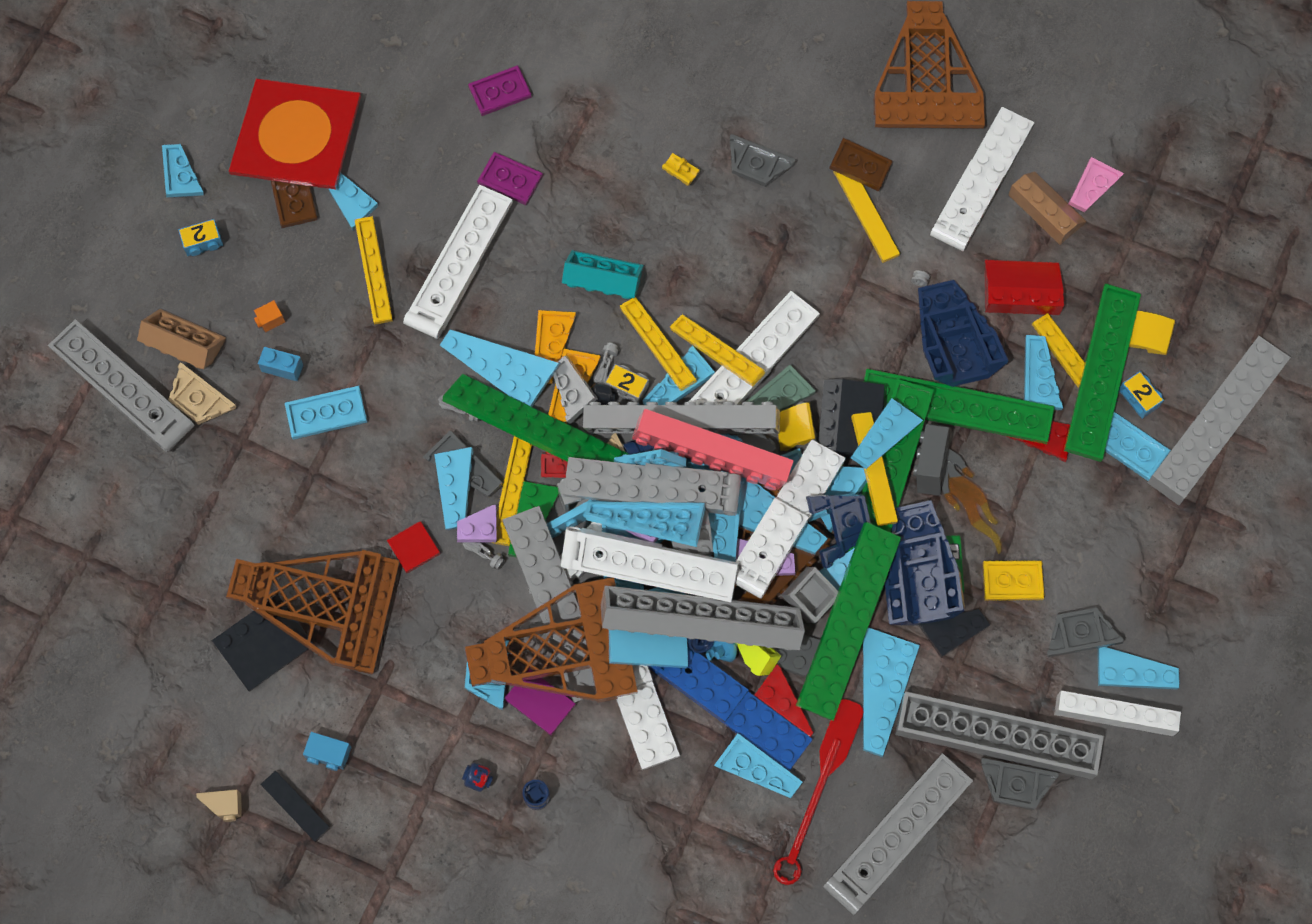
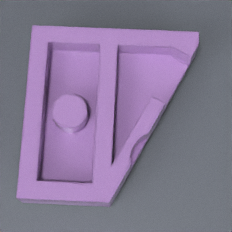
[457,505,497,542]

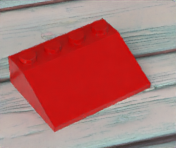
[985,260,1064,315]

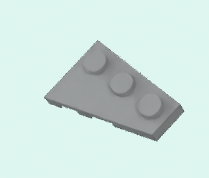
[553,356,598,423]

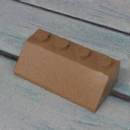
[1008,172,1087,245]
[137,309,226,369]

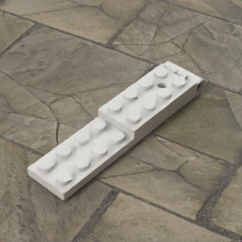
[930,107,1034,251]
[403,185,513,339]
[688,291,820,405]
[735,440,845,599]
[561,526,739,602]
[616,665,680,770]

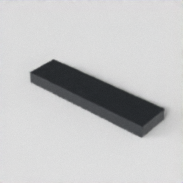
[260,771,330,843]

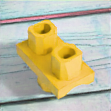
[662,153,699,186]

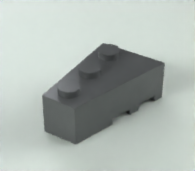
[913,424,949,496]

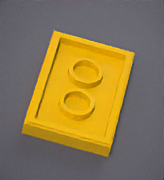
[982,561,1044,601]

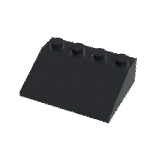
[818,379,885,459]
[212,594,314,692]

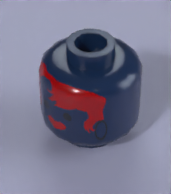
[462,762,493,792]

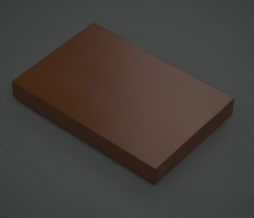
[829,138,892,192]
[271,181,318,228]

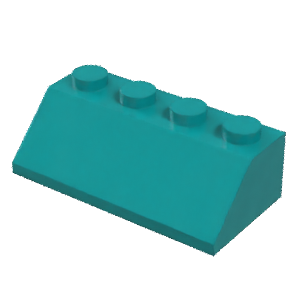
[562,250,644,299]

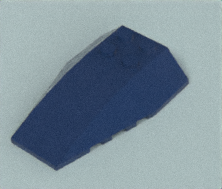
[918,280,1008,387]
[885,500,965,625]

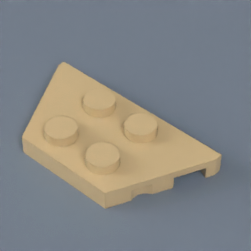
[168,363,236,425]

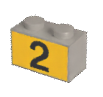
[605,364,649,404]

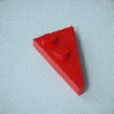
[755,665,813,737]

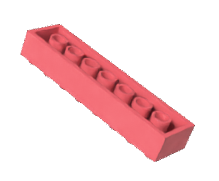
[632,409,793,490]

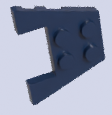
[806,494,871,569]

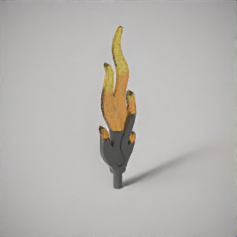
[941,449,1001,554]

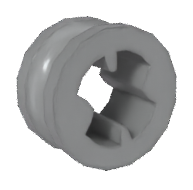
[911,270,930,287]

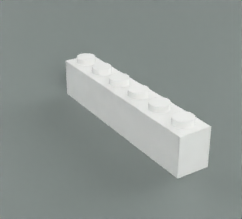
[1054,691,1181,736]

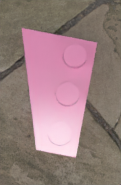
[1068,157,1124,212]

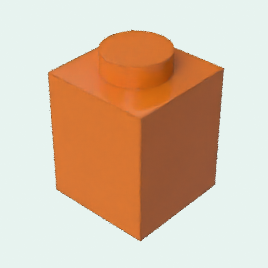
[254,300,285,332]

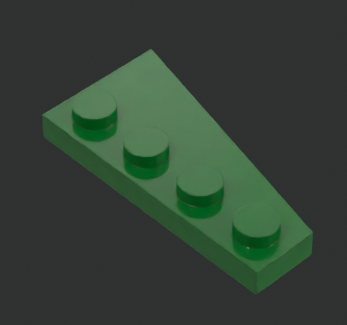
[508,481,559,557]

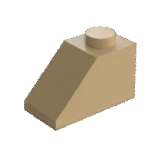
[196,790,242,822]

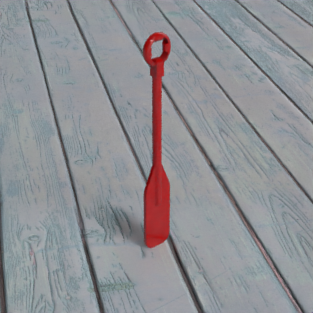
[773,699,863,885]

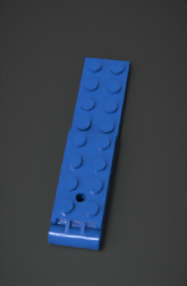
[648,645,813,771]

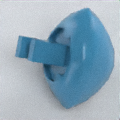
[706,641,737,662]

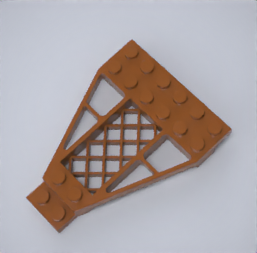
[873,1,985,129]
[226,550,399,674]
[465,578,638,703]

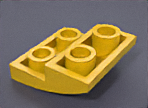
[1129,311,1175,355]
[778,402,815,451]

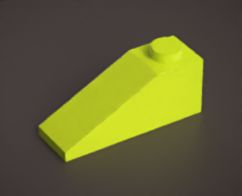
[737,643,781,676]

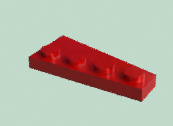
[1006,421,1070,462]

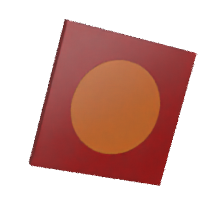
[228,78,361,190]

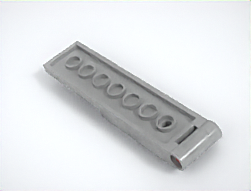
[48,319,195,453]
[563,457,741,516]
[823,753,973,915]

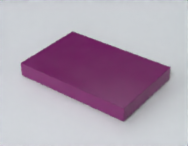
[468,65,532,116]
[477,152,543,205]
[504,668,576,736]

